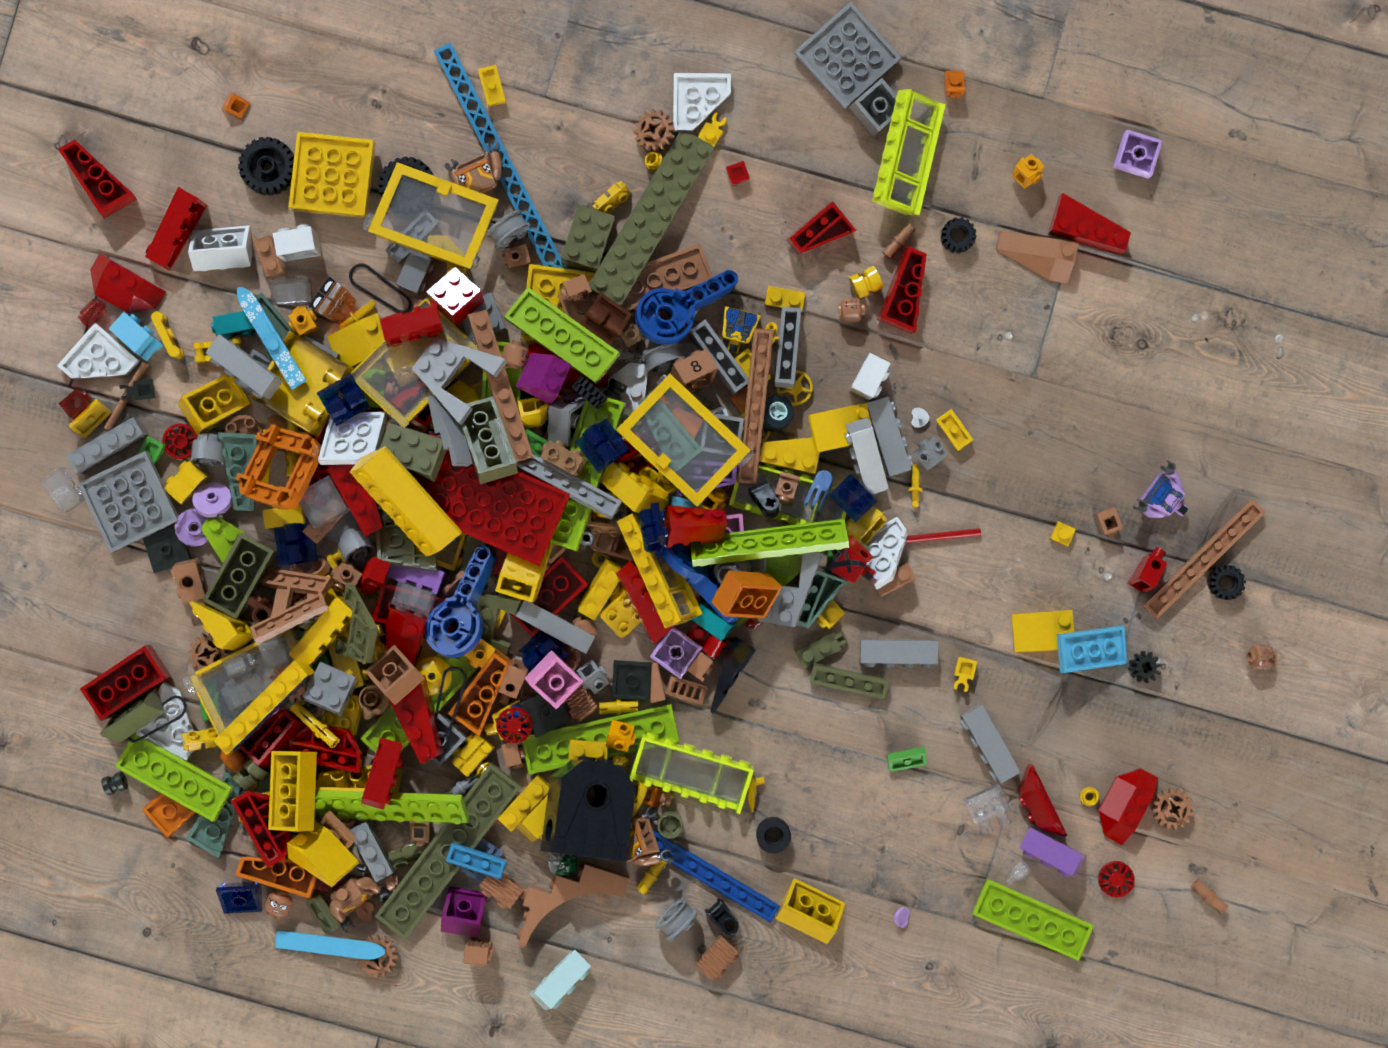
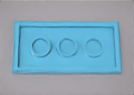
[1057,625,1128,673]

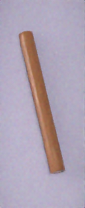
[104,361,149,431]

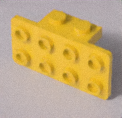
[599,572,671,638]

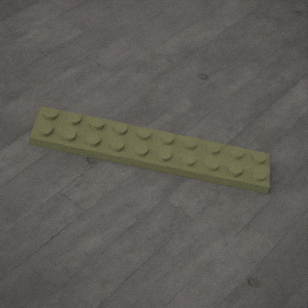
[589,131,715,306]
[375,762,522,940]

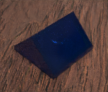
[216,882,263,914]

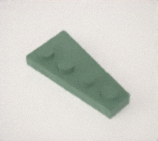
[218,432,258,511]
[186,771,242,858]

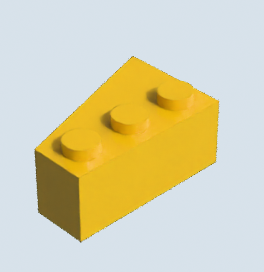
[759,437,820,475]
[600,461,669,520]
[516,794,548,843]

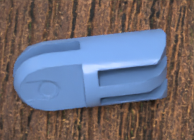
[803,470,833,513]

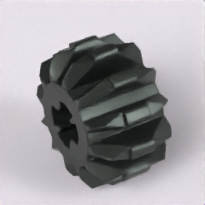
[1128,651,1162,683]

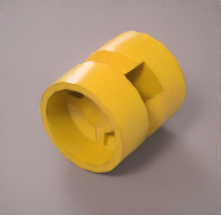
[849,266,884,299]

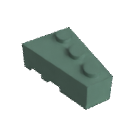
[798,567,848,628]

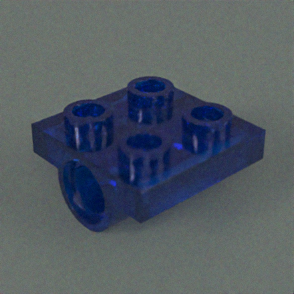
[317,373,370,426]
[575,418,630,473]
[829,474,877,523]
[638,502,668,557]
[274,523,318,566]
[519,630,571,671]

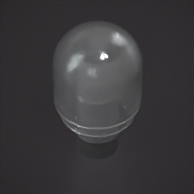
[1006,862,1030,885]

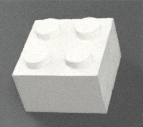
[273,224,322,262]
[849,353,891,401]

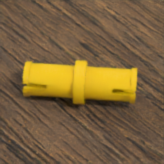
[599,700,638,715]
[636,860,667,895]

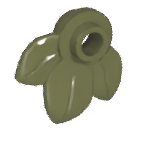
[388,843,424,869]

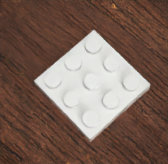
[318,412,388,465]

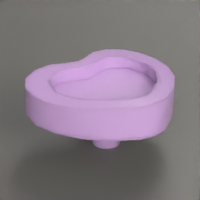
[894,907,910,928]

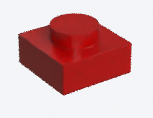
[726,161,750,186]

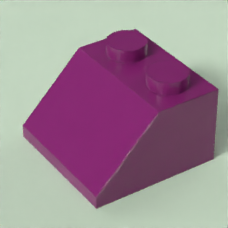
[515,353,572,404]
[441,887,487,938]

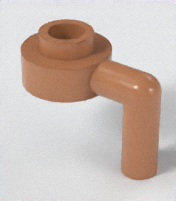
[290,558,330,576]

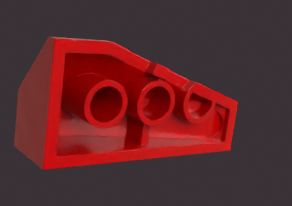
[385,607,427,667]

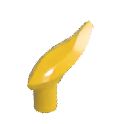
[748,776,765,812]

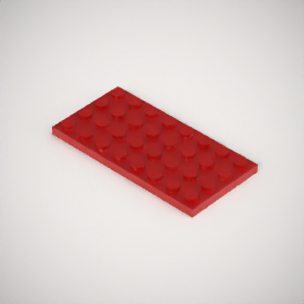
[412,433,570,566]

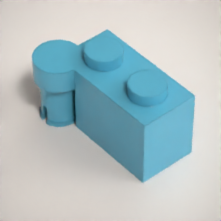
[109,312,164,361]

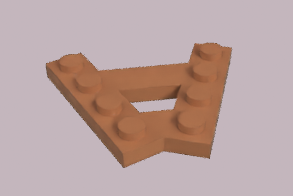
[250,568,334,645]

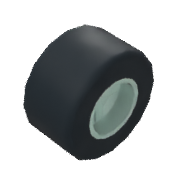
[763,395,794,432]

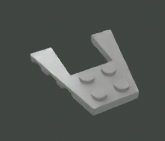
[412,337,507,425]
[750,552,824,627]

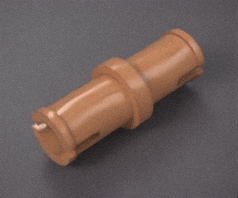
[882,222,916,259]
[1191,878,1228,914]

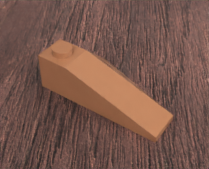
[996,231,1079,284]

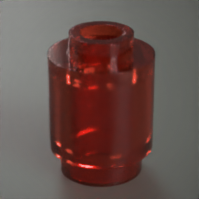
[78,299,107,327]

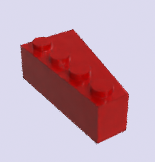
[58,139,137,219]
[145,187,208,271]
[1048,193,1131,254]
[877,246,927,334]
[327,464,384,537]
[616,561,674,644]
[387,675,443,764]

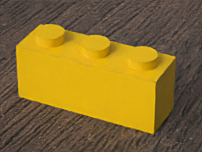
[576,557,622,621]
[497,774,549,832]

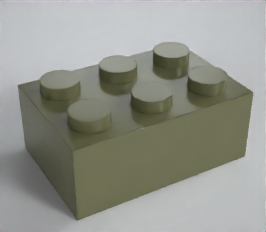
[561,205,615,273]
[379,423,447,482]

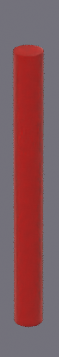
[905,528,981,544]

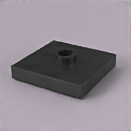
[143,527,191,574]
[611,660,652,701]
[519,693,571,738]

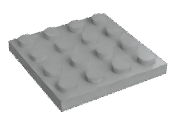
[794,2,901,110]
[78,451,178,553]

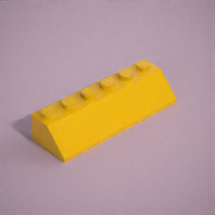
[350,446,462,557]

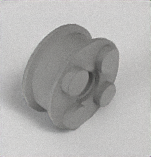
[486,210,531,251]
[641,342,686,376]
[654,897,698,942]

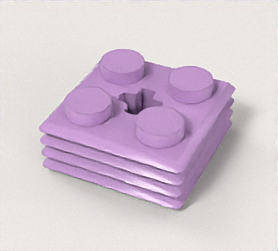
[1113,130,1163,179]
[650,627,702,679]

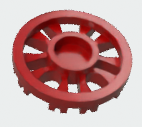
[162,423,198,459]
[496,707,533,744]
[1098,861,1135,898]

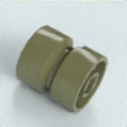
[233,758,270,791]
[658,811,683,839]

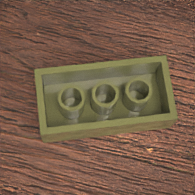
[461,396,518,484]
[203,533,279,619]

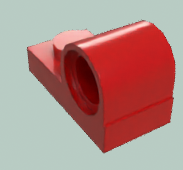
[686,622,729,658]

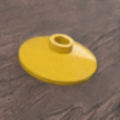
[415,657,452,695]

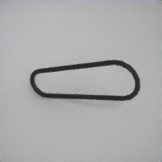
[349,263,412,313]
[435,666,467,738]
[128,695,187,743]

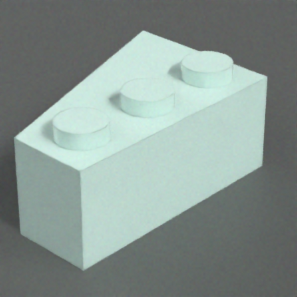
[529,950,591,1010]

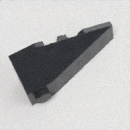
[710,636,756,714]

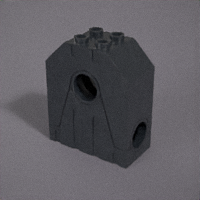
[540,757,636,862]

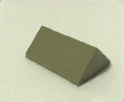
[100,688,165,743]

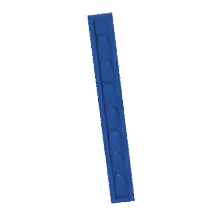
[652,829,780,923]

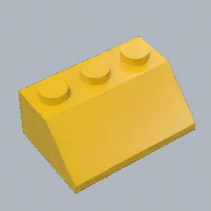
[775,878,846,944]

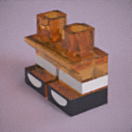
[309,277,356,323]

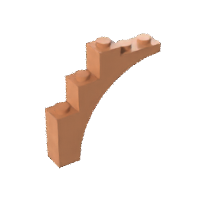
[516,862,630,947]

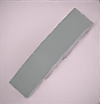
[428,396,473,466]
[516,600,595,654]

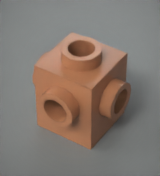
[330,562,362,592]

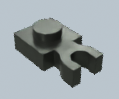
[119,379,155,400]

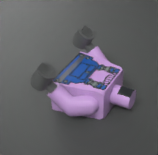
[1133,460,1188,518]

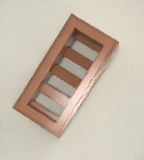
[650,662,666,703]
[665,675,708,705]

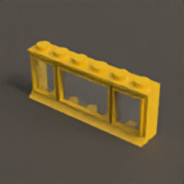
[617,513,703,628]

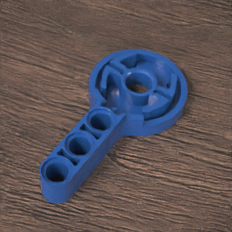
[635,270,738,345]
[658,531,740,624]
[425,545,497,658]

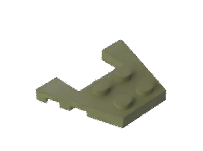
[376,518,438,571]
[335,584,378,663]
[458,590,522,657]

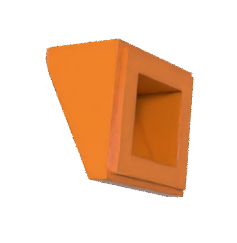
[222,93,250,119]
[642,785,664,807]

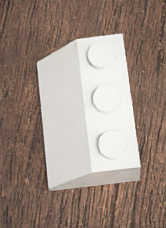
[188,225,253,271]

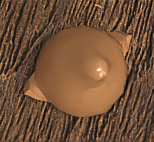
[358,685,390,720]

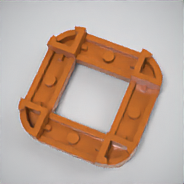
[236,424,322,510]

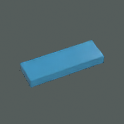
[446,842,507,880]

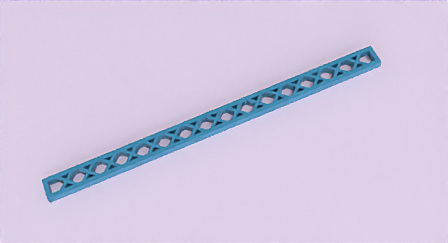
[434,42,567,269]

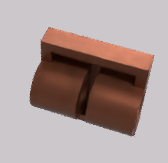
[579,292,632,346]
[247,595,273,624]

